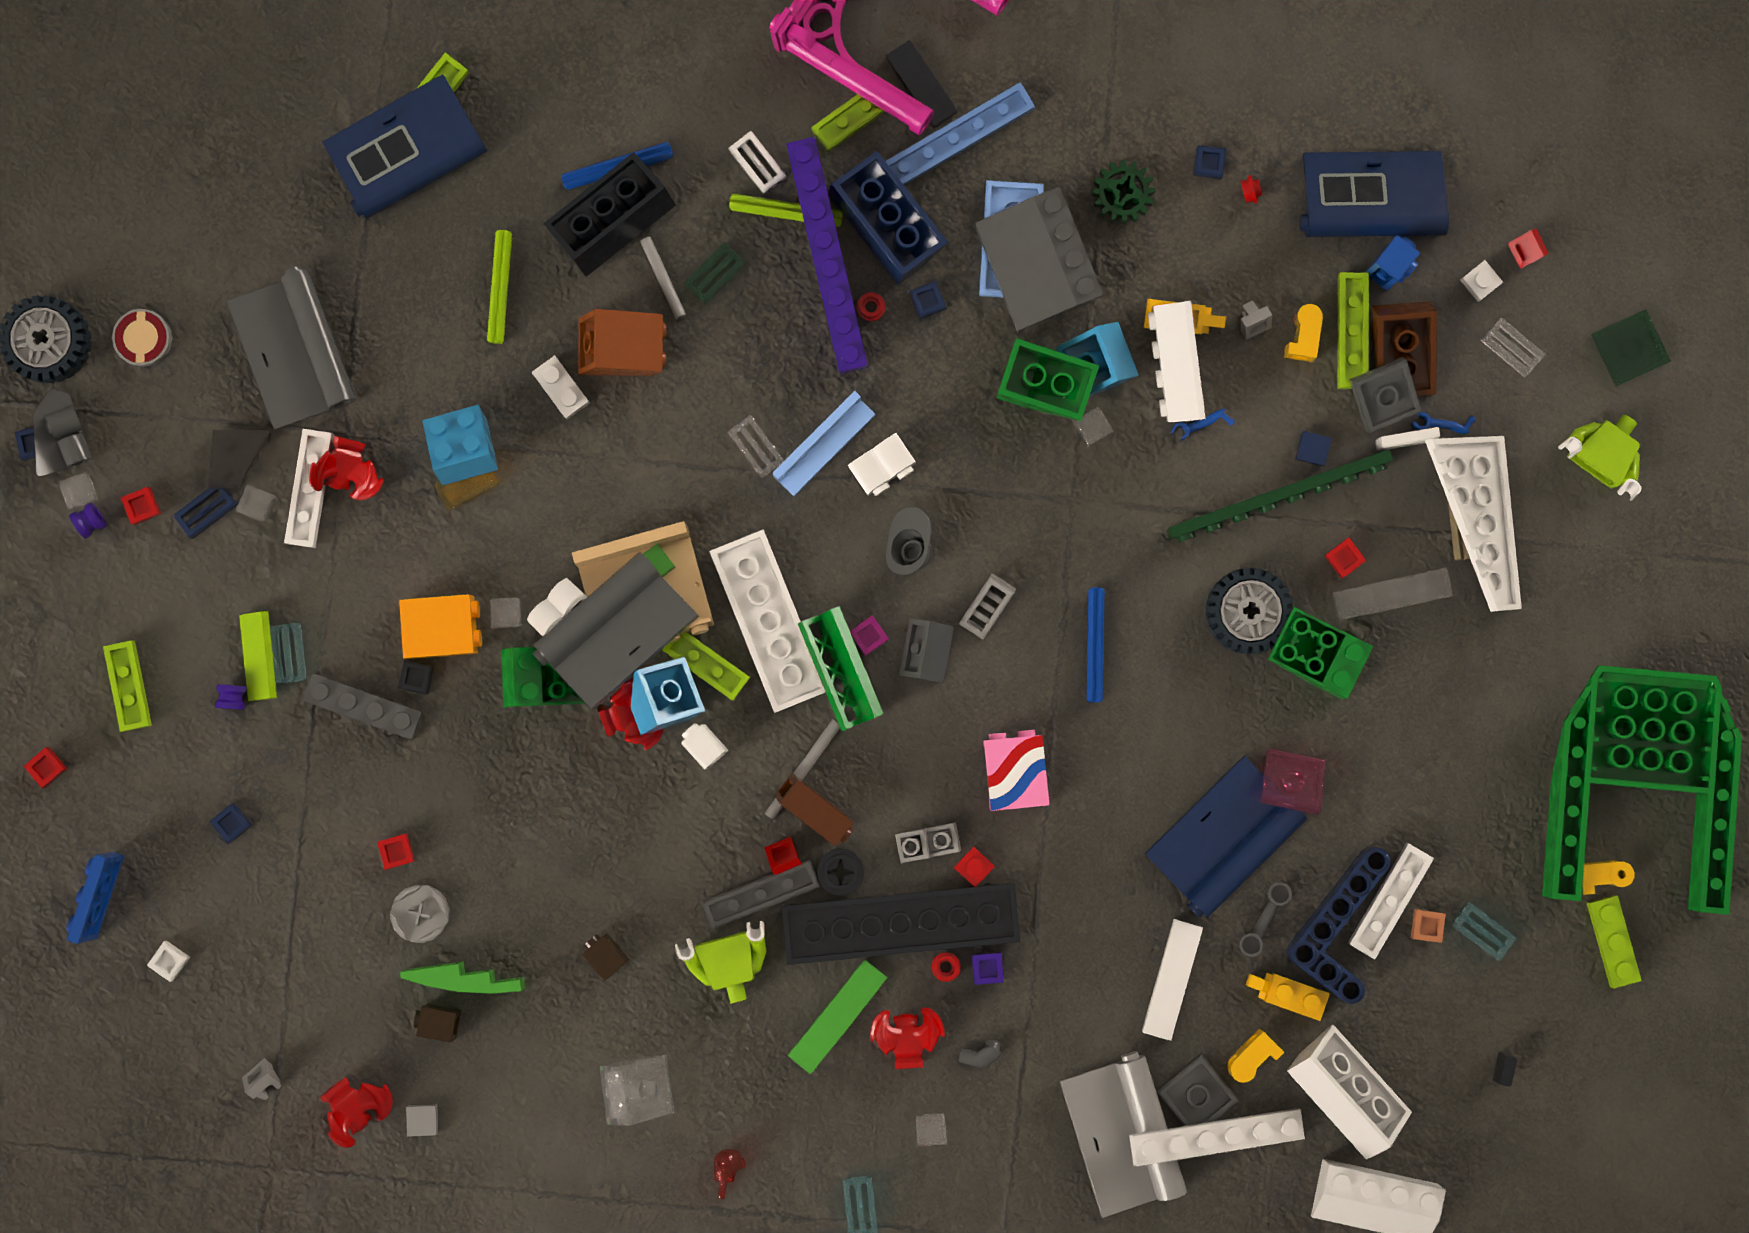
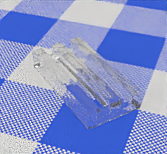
[1481,317,1546,377]
[727,415,784,479]

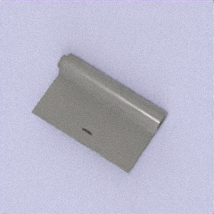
[1059,1051,1187,1218]

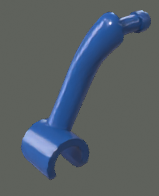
[1171,409,1235,441]
[1411,412,1476,435]

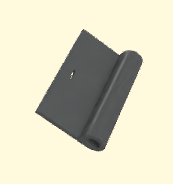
[226,266,356,430]
[533,552,699,711]

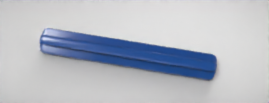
[561,142,673,190]
[1087,587,1105,702]

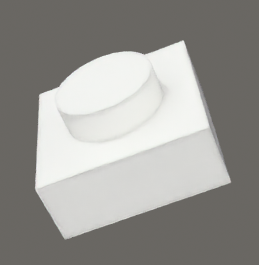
[1460,260,1503,302]

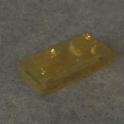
[434,471,500,511]

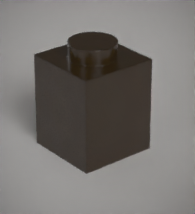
[581,933,630,981]
[413,1004,461,1043]

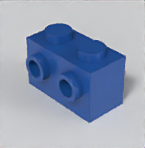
[1365,235,1420,291]

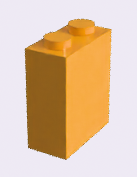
[399,594,482,659]

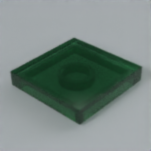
[1591,309,1671,386]

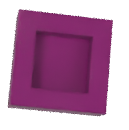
[850,615,889,656]

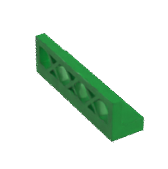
[797,606,883,731]

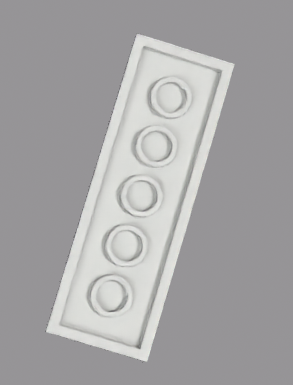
[709,530,826,713]

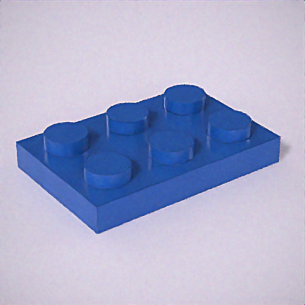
[66,852,125,944]

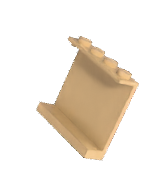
[572,521,714,651]

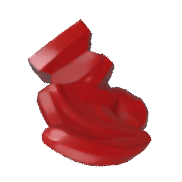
[308,435,383,500]
[597,678,664,750]
[870,1007,945,1069]
[319,1077,393,1148]

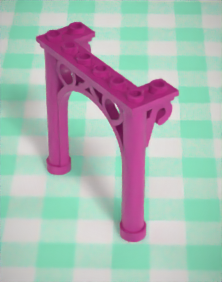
[769,0,1009,136]

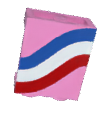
[983,730,1049,811]

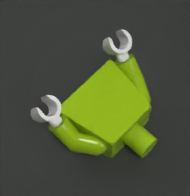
[1558,415,1641,501]
[675,921,767,1003]

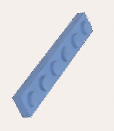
[886,82,1035,186]

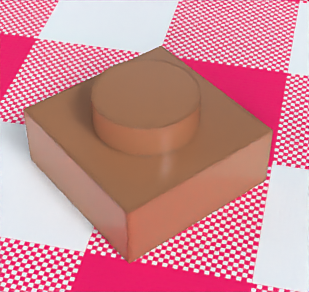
[1410,909,1446,943]

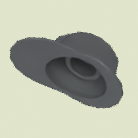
[886,507,932,576]

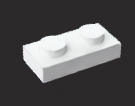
[531,355,590,420]

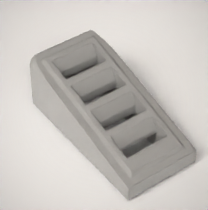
[959,573,1016,639]

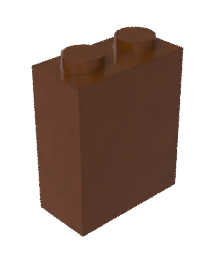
[774,773,854,846]

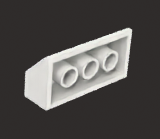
[1148,301,1206,422]
[1287,1025,1412,1160]
[1311,1159,1446,1233]

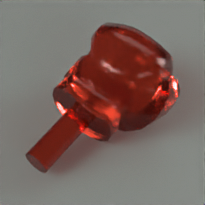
[713,1149,746,1199]

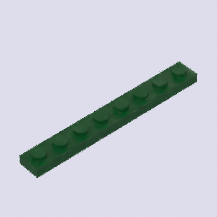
[1166,449,1393,543]

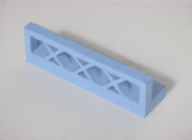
[772,391,876,497]

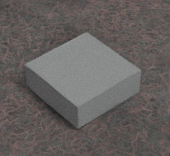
[406,1104,438,1137]

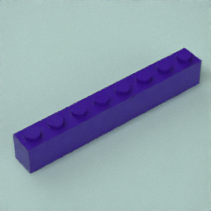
[786,137,869,374]

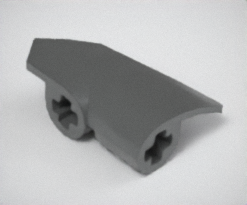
[33,388,93,477]

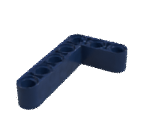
[1287,847,1390,1004]

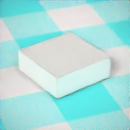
[147,941,190,982]

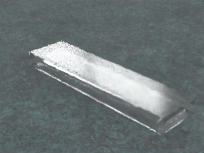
[1332,568,1453,621]

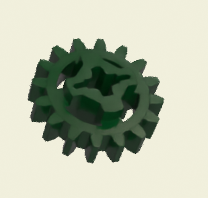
[1091,160,1155,225]

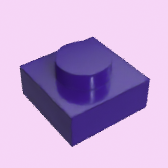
[972,952,1004,985]

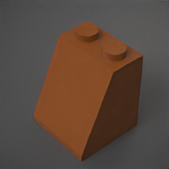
[578,309,666,376]

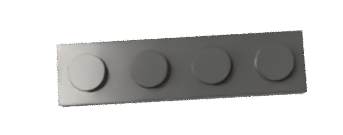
[302,673,423,740]

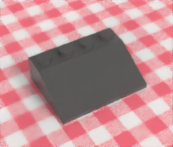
[974,187,1103,331]

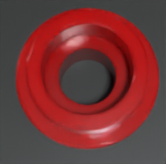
[1241,175,1263,204]
[857,292,885,322]
[931,952,961,982]

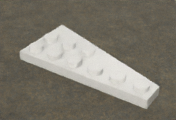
[1425,436,1522,612]

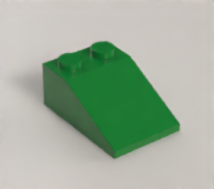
[996,338,1100,421]

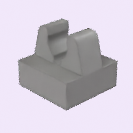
[1241,301,1272,340]
[242,1058,281,1100]

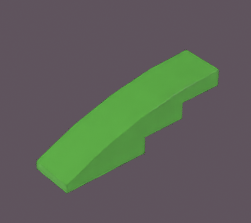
[787,959,887,1074]
[400,961,526,994]

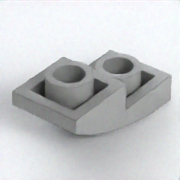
[895,822,961,863]

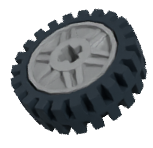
[0,295,91,383]
[1205,568,1293,654]

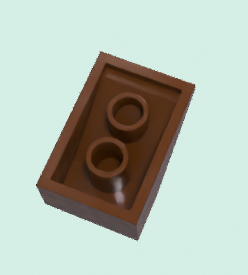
[1372,301,1437,396]

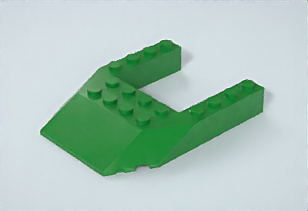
[1542,665,1742,915]

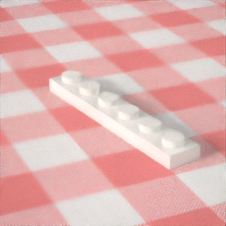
[1129,1108,1305,1166]

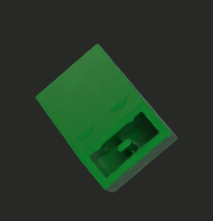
[1268,607,1373,699]
[501,647,586,708]

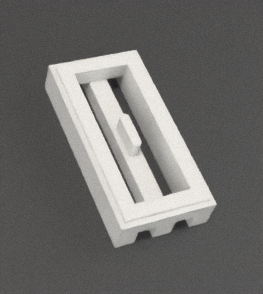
[728,131,787,195]
[1375,427,1440,451]

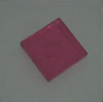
[1261,748,1325,815]

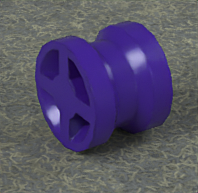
[69,502,107,539]
[215,684,246,710]

